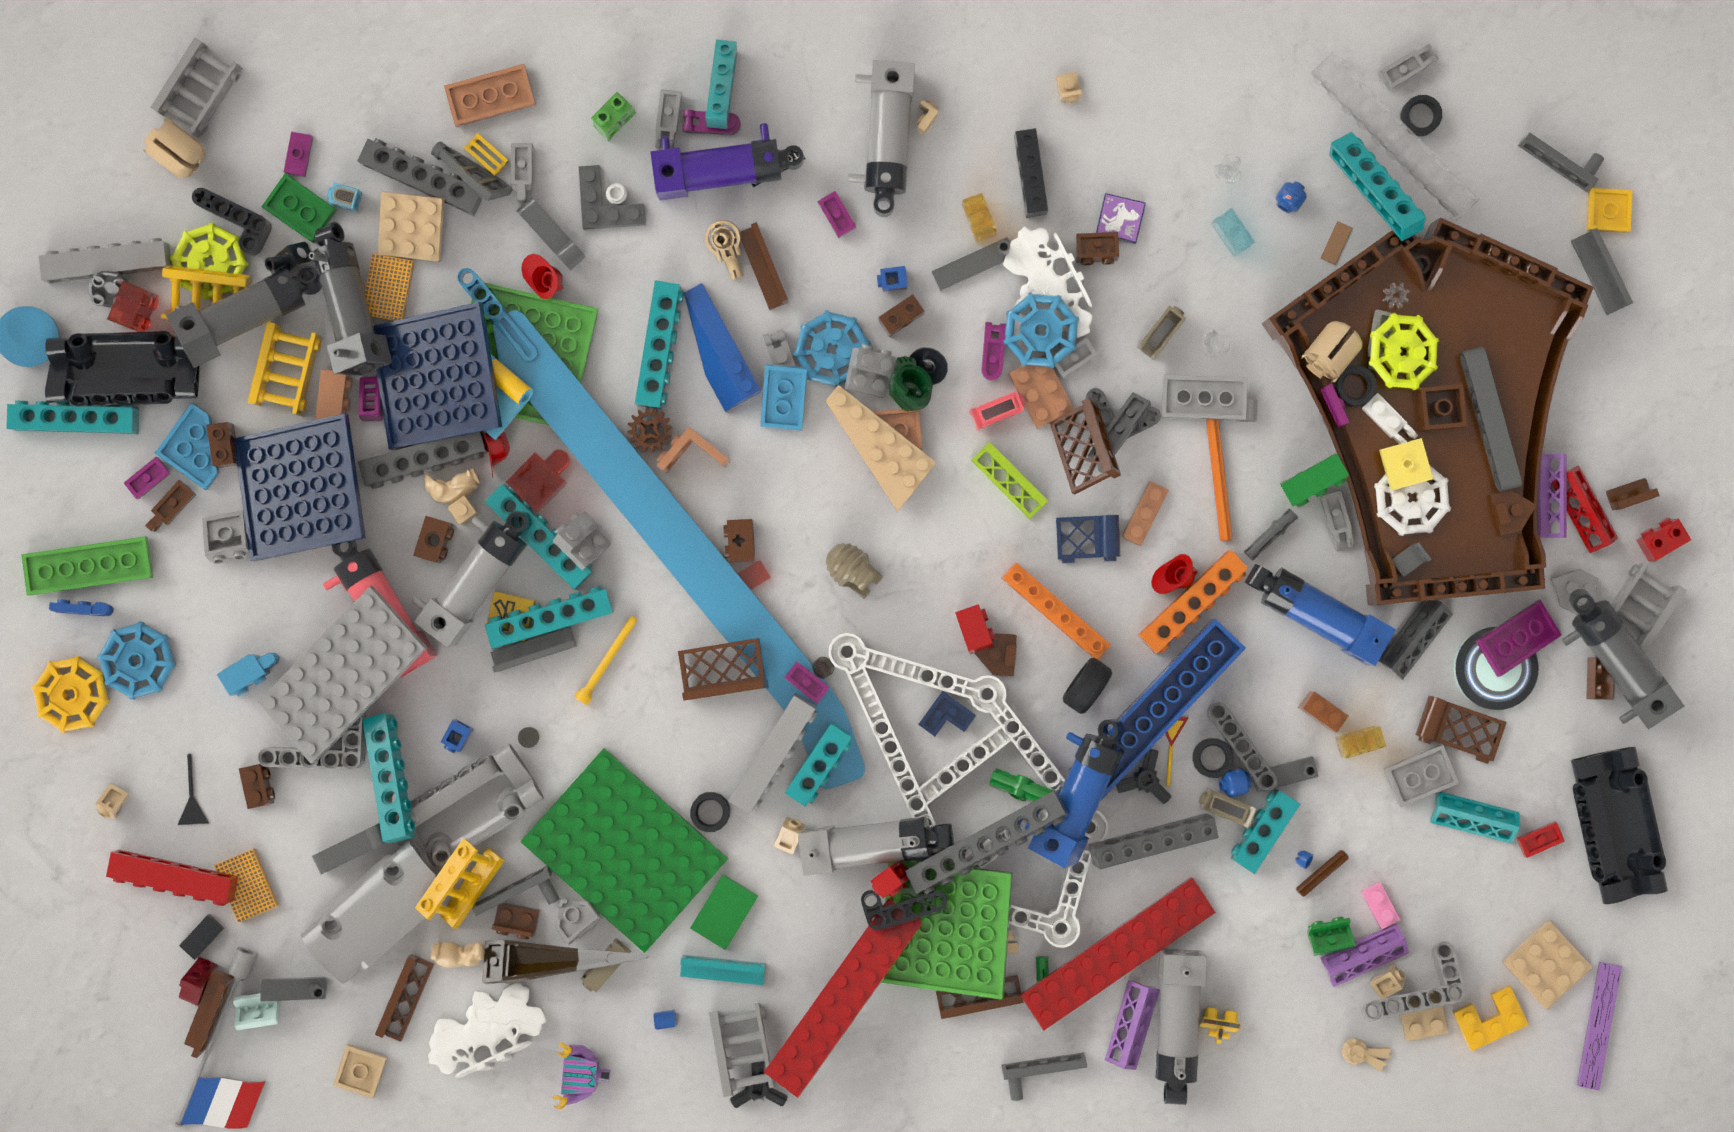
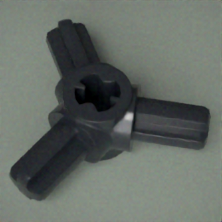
[1116,749,1172,804]
[730,1061,788,1108]

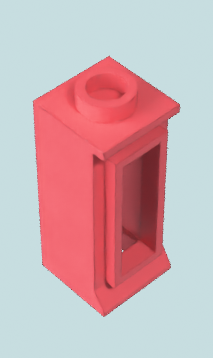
[969,391,1026,431]

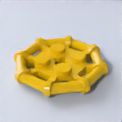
[32,655,110,733]

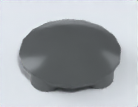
[88,271,131,308]

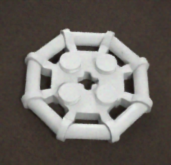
[1374,465,1451,536]

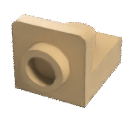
[1056,72,1083,104]
[917,100,939,136]
[95,783,129,820]
[774,817,805,854]
[1370,964,1405,999]

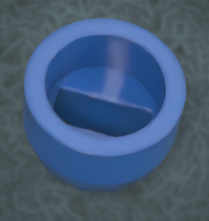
[1295,850,1313,869]

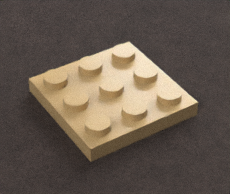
[378,191,445,262]
[1502,920,1592,1010]

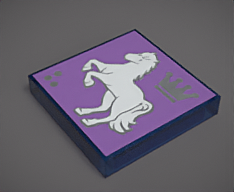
[1096,193,1146,244]

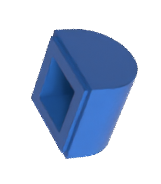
[653,1010,678,1030]

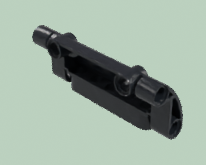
[45,331,200,407]
[1571,747,1668,904]

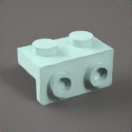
[233,993,280,1030]

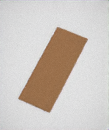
[1321,221,1352,265]

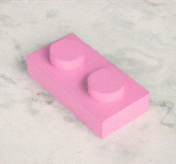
[1361,882,1400,929]

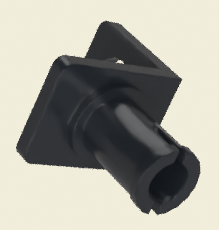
[265,241,313,272]

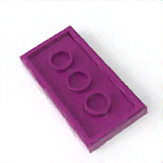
[1476,599,1562,677]

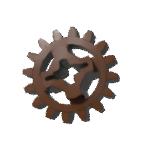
[627,407,673,453]

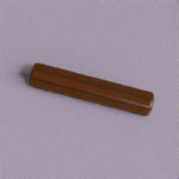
[1296,850,1349,897]

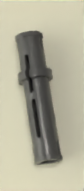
[1244,508,1298,561]

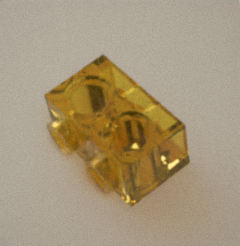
[962,193,997,243]
[1335,726,1386,759]

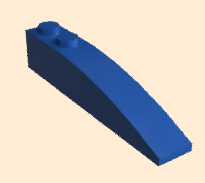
[684,283,761,412]

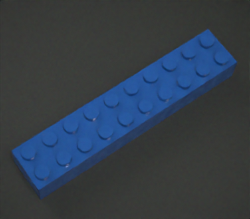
[1069,619,1246,800]

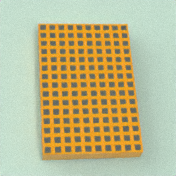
[365,253,414,321]
[214,849,278,923]

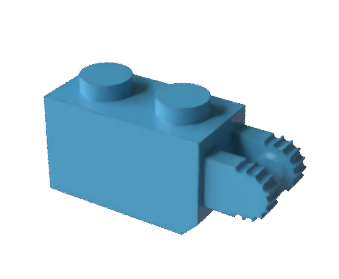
[217,653,280,697]

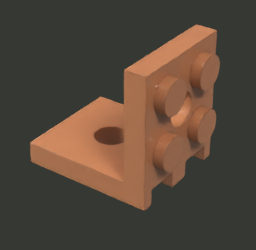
[657,427,730,473]

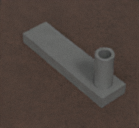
[1518,132,1604,192]
[932,237,1010,291]
[1088,392,1151,473]
[472,866,559,916]
[1001,1052,1087,1101]

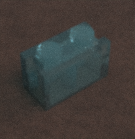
[1211,208,1255,257]

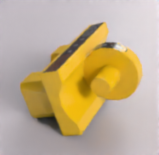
[1199,1007,1241,1044]

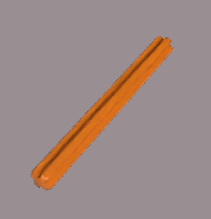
[1206,419,1232,541]

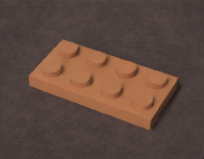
[444,64,536,127]

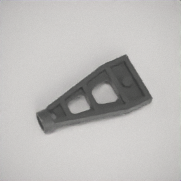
[431,141,513,201]

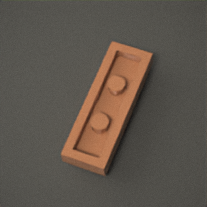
[1122,481,1169,546]

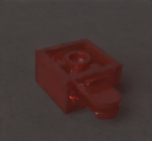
[506,449,570,512]

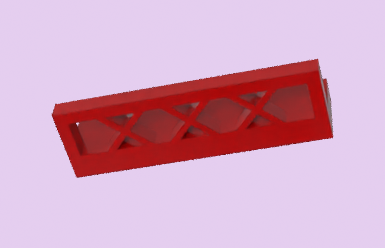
[1552,465,1618,553]

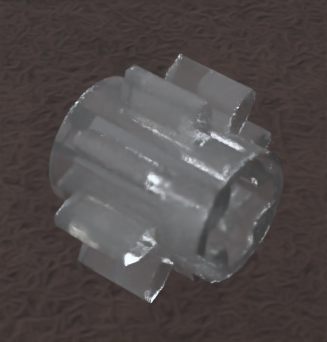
[1383,282,1410,309]

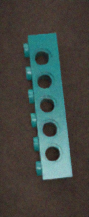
[1329,132,1426,241]
[635,280,684,409]
[6,400,139,434]
[485,484,593,590]
[484,586,614,649]
[362,713,415,843]

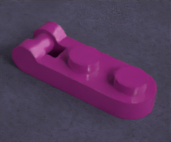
[682,110,741,135]
[981,322,1006,381]

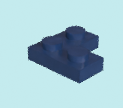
[918,691,976,737]

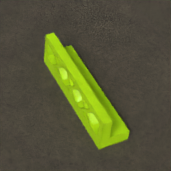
[971,442,1048,519]

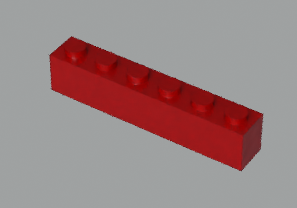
[106,849,238,906]

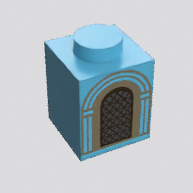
[327,182,362,212]

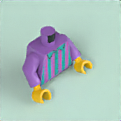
[552,1042,611,1109]

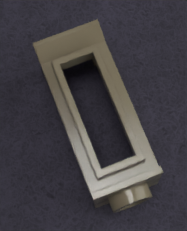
[1137,306,1186,360]
[1199,788,1257,828]
[581,938,632,992]

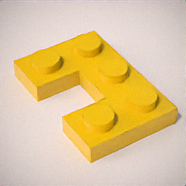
[1452,986,1529,1051]

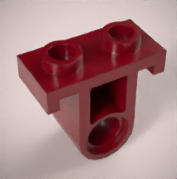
[179,957,218,1006]

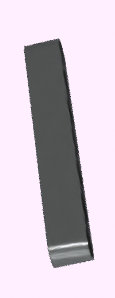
[1460,346,1522,492]

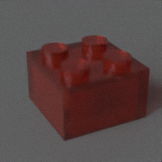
[107,281,159,332]

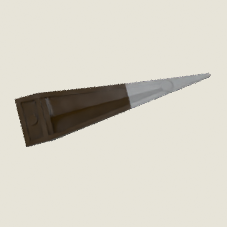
[482,940,649,984]

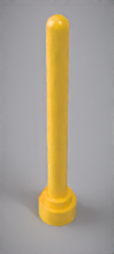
[574,616,637,706]

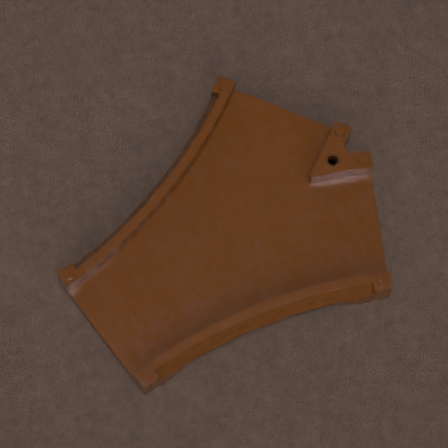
[1261,217,1594,605]

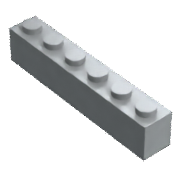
[39,238,172,283]
[728,693,818,814]

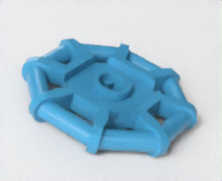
[1003,292,1080,369]
[793,310,871,388]
[97,621,176,700]

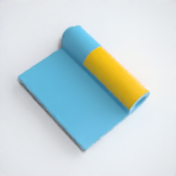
[485,355,533,440]

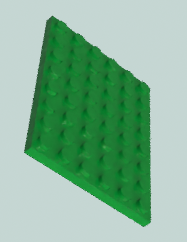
[520,748,729,953]

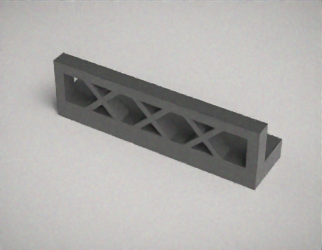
[1571,228,1633,315]
[1378,600,1453,680]
[490,627,577,673]

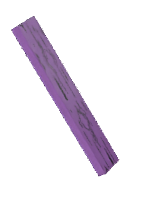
[1577,962,1622,1090]

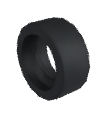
[1400,95,1443,136]
[1334,366,1377,406]
[1192,738,1234,778]
[690,792,730,832]

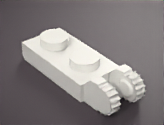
[1362,393,1418,444]

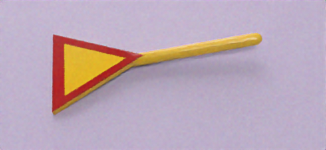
[1165,717,1189,787]

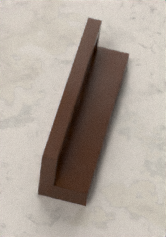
[740,222,789,310]
[375,954,434,1042]
[184,968,234,1058]
[936,975,1024,1019]

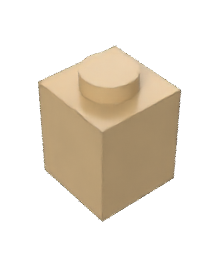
[447,496,480,526]

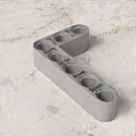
[258,713,366,770]
[1362,941,1466,1021]

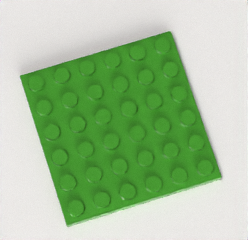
[471,283,599,426]
[881,860,1013,1000]

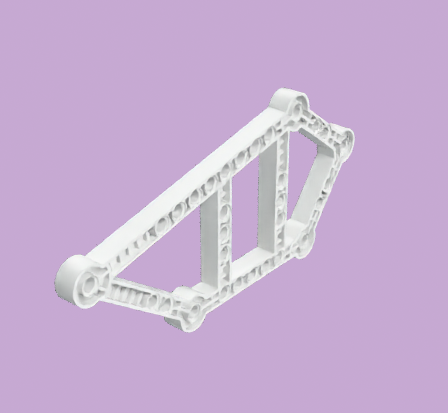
[828,633,1108,948]

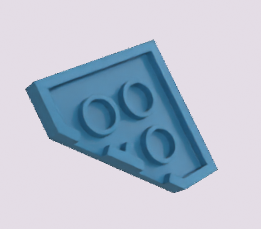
[155,403,219,490]

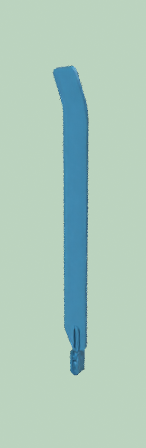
[457,268,865,789]

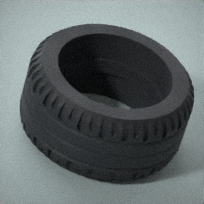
[1063,658,1112,714]

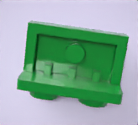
[1307,917,1355,956]

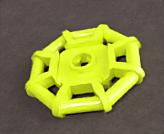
[170,222,248,301]
[1369,313,1439,390]

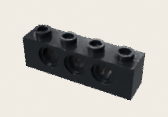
[1014,128,1048,218]

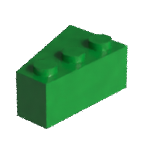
[1280,453,1349,508]

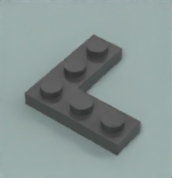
[578,165,645,230]

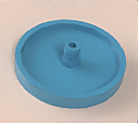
[0,306,59,367]

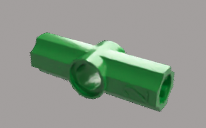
[989,768,1053,802]

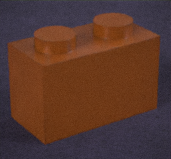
[1298,691,1349,733]

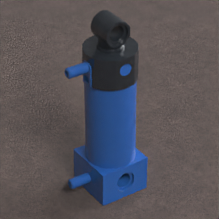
[1245,564,1396,666]
[1025,719,1124,868]

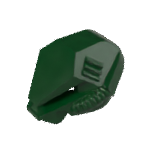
[889,356,933,411]

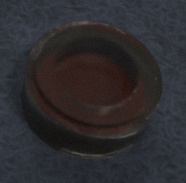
[812,657,834,679]
[518,727,540,748]

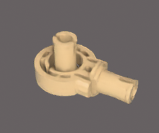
[705,220,744,280]

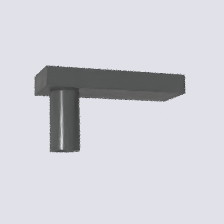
[1254,756,1319,793]
[260,977,326,1002]

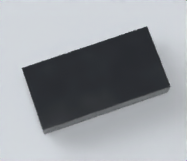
[179,914,224,960]

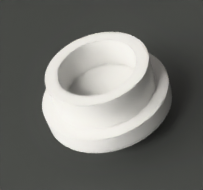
[606,183,627,204]

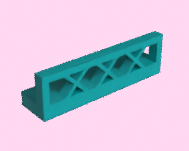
[1430,792,1520,844]
[680,955,766,985]

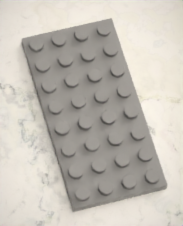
[258,586,427,764]

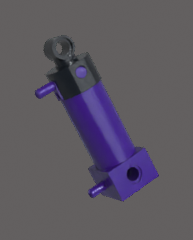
[650,123,804,201]

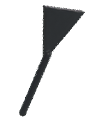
[178,753,209,825]

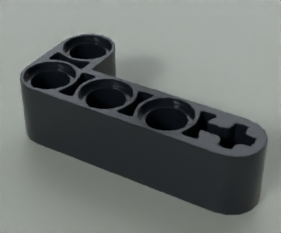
[192,188,272,255]
[861,890,948,932]

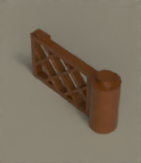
[1415,695,1507,764]

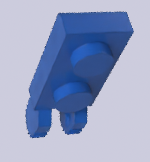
[49,599,114,617]

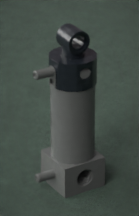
[309,222,392,376]
[166,266,322,368]
[1562,589,1685,730]

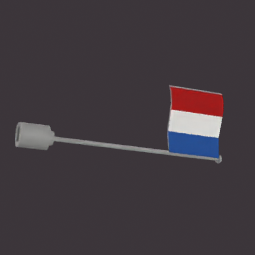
[175,947,266,1129]

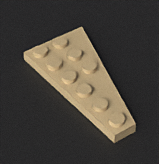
[825,385,936,512]

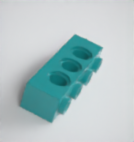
[706,39,738,129]
[785,721,853,807]
[1231,789,1301,874]

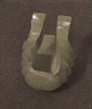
[826,543,883,599]

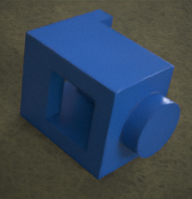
[877,266,908,292]
[441,719,474,753]

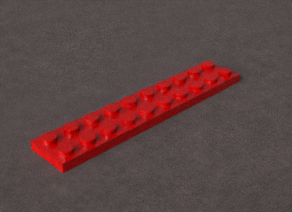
[1020,877,1216,1031]
[764,898,923,1098]

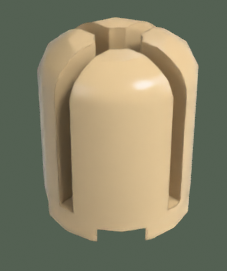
[143,118,206,178]
[1302,321,1362,383]

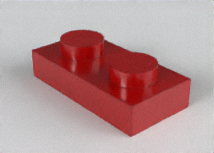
[1516,821,1565,858]

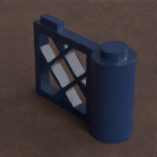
[1056,515,1121,563]

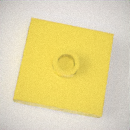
[1379,438,1433,491]

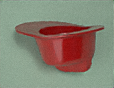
[521,254,564,299]
[482,431,510,478]
[1151,554,1198,594]

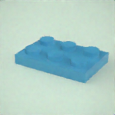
[760,364,807,430]

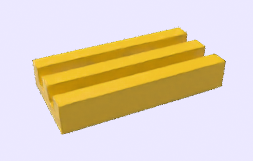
[464,133,509,176]

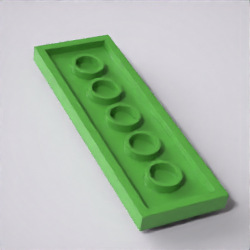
[21,536,153,596]

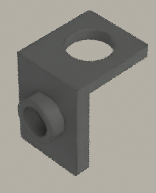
[1392,543,1432,577]

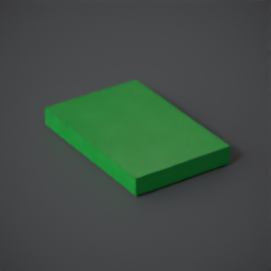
[261,173,337,244]
[690,874,758,950]

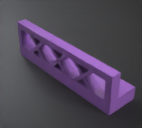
[1537,454,1567,538]
[1320,924,1409,987]
[1105,980,1160,1070]

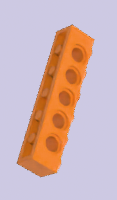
[1137,550,1248,654]
[1001,562,1111,660]

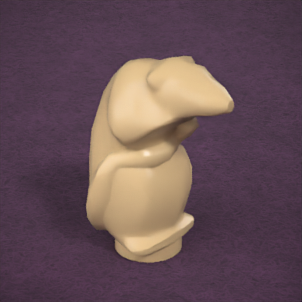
[425,468,481,503]
[431,940,485,968]

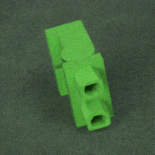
[591,92,636,141]

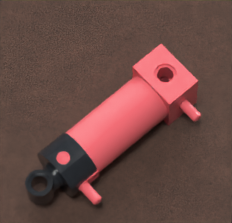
[323,541,438,678]

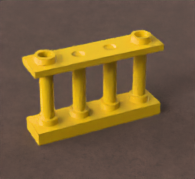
[161,265,252,322]
[247,322,322,416]
[415,838,505,929]

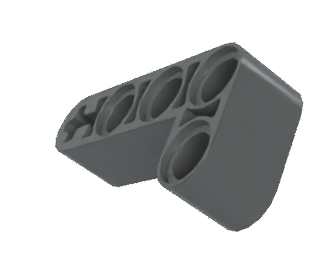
[516,197,586,271]
[312,823,387,875]

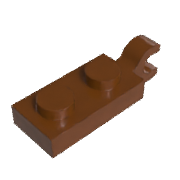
[145,480,196,532]

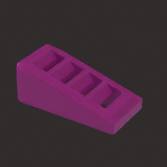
[359,376,383,422]

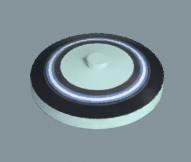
[1453,627,1539,710]

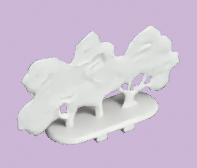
[1003,226,1093,338]
[428,982,547,1078]

